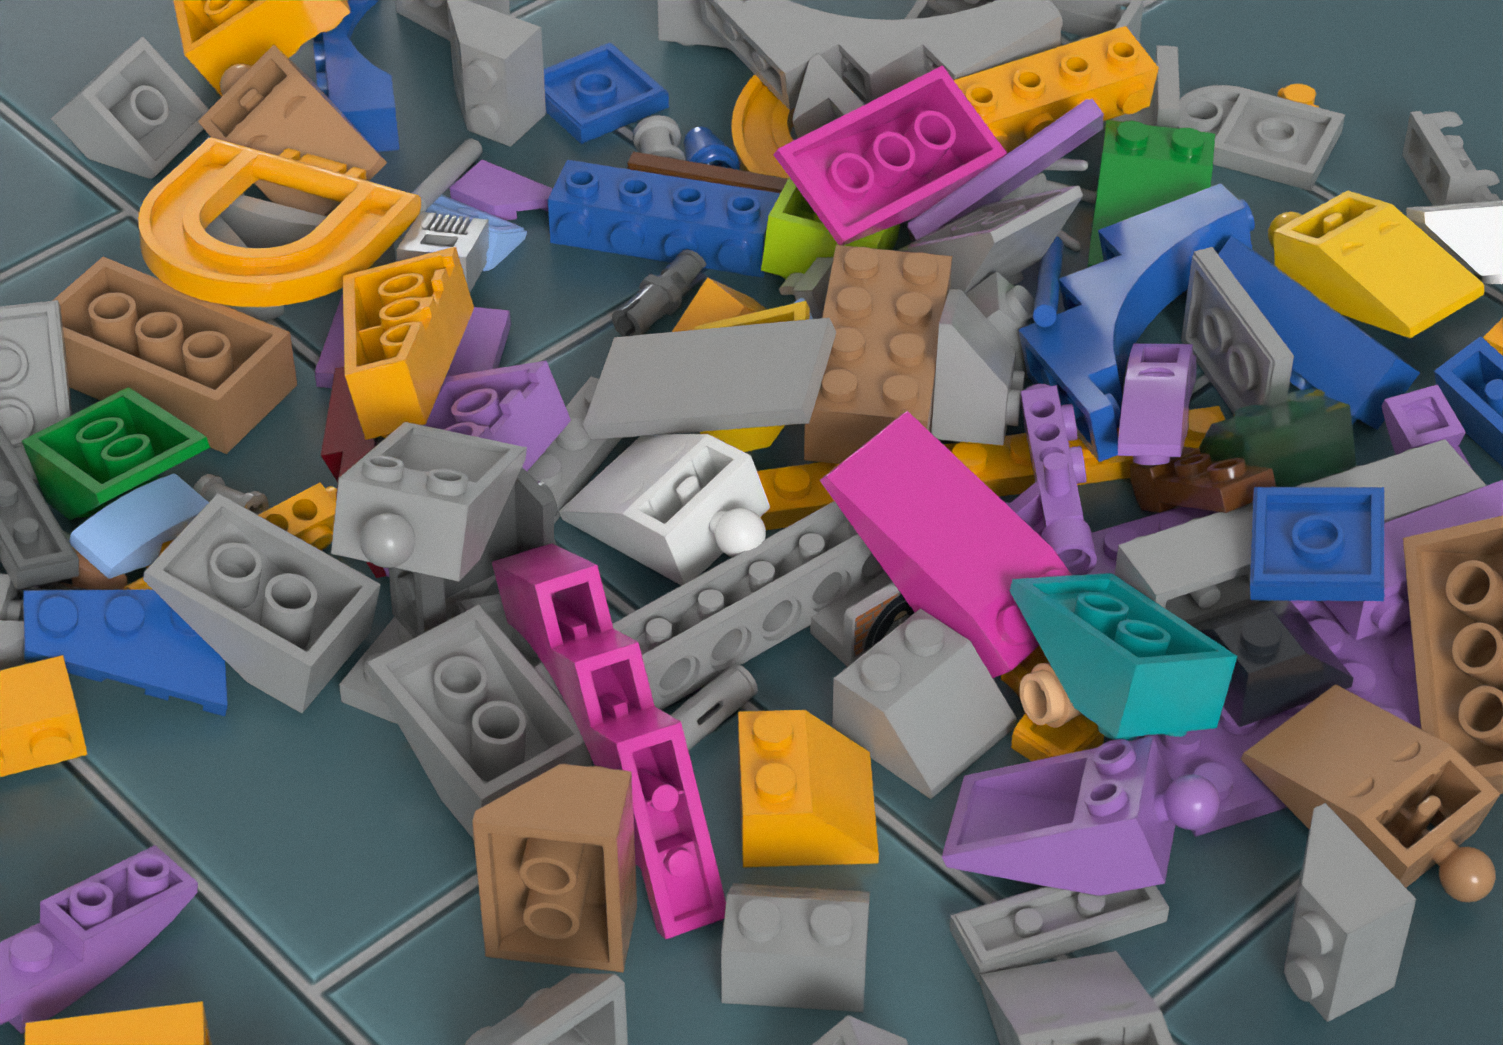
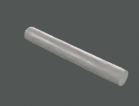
[412,139,482,212]

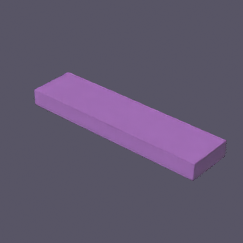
[907,99,1103,242]

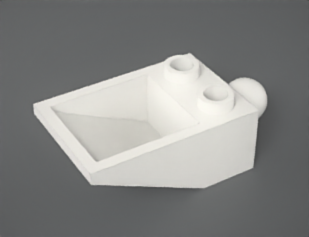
[559,434,770,585]

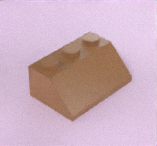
[472,764,637,972]

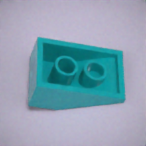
[1010,573,1237,741]

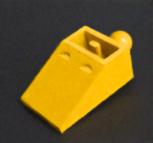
[1268,191,1484,338]

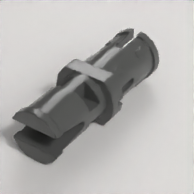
[612,249,707,336]

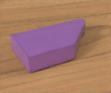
[450,160,553,220]

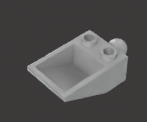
[331,422,527,581]
[980,951,1174,1045]

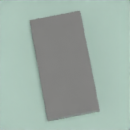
[583,318,836,440]

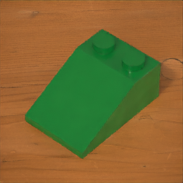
[1087,120,1216,268]
[21,387,210,520]

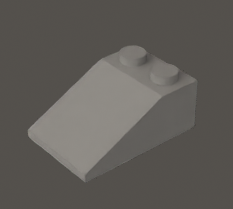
[899,185,1083,294]
[143,493,381,713]
[367,605,592,839]

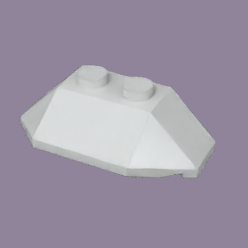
[1407,200,1503,284]

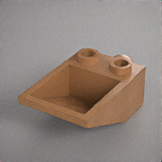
[198,45,387,216]
[1241,684,1500,902]

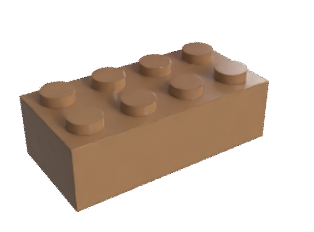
[804,245,952,464]
[52,257,297,454]

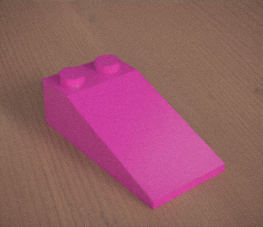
[773,65,1008,246]
[820,411,1072,678]

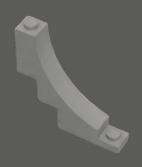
[700,0,1063,110]

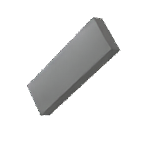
[949,885,1169,982]

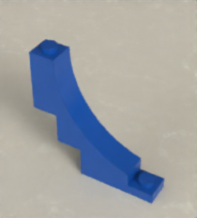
[1018,183,1255,462]

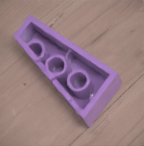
[384,361,571,577]

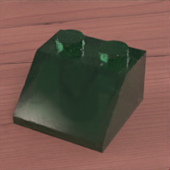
[1198,389,1356,487]

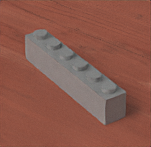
[1115,439,1487,625]

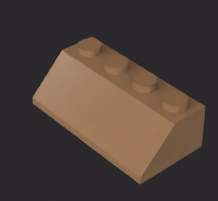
[1403,515,1503,794]

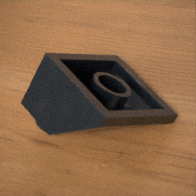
[1191,600,1354,728]

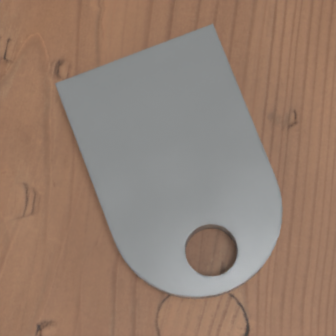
[1178,85,1345,191]

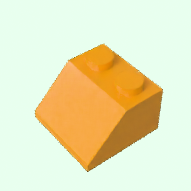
[738,710,879,867]

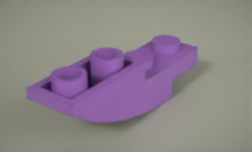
[1118,344,1196,465]
[0,845,198,1034]

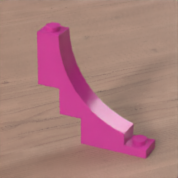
[492,543,726,939]

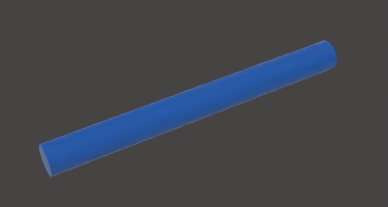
[1033,236,1064,327]

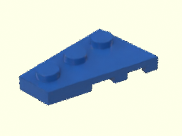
[23,589,227,716]

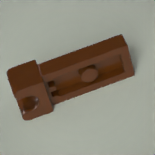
[1130,446,1276,513]

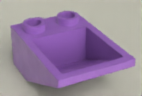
[942,736,1220,896]

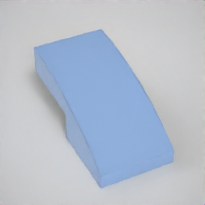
[69,473,209,579]

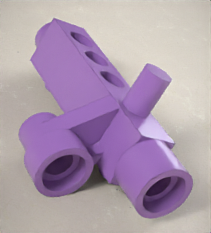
[1006,384,1097,575]

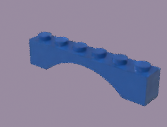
[313,0,400,152]

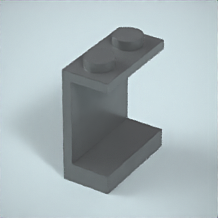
[389,467,558,638]

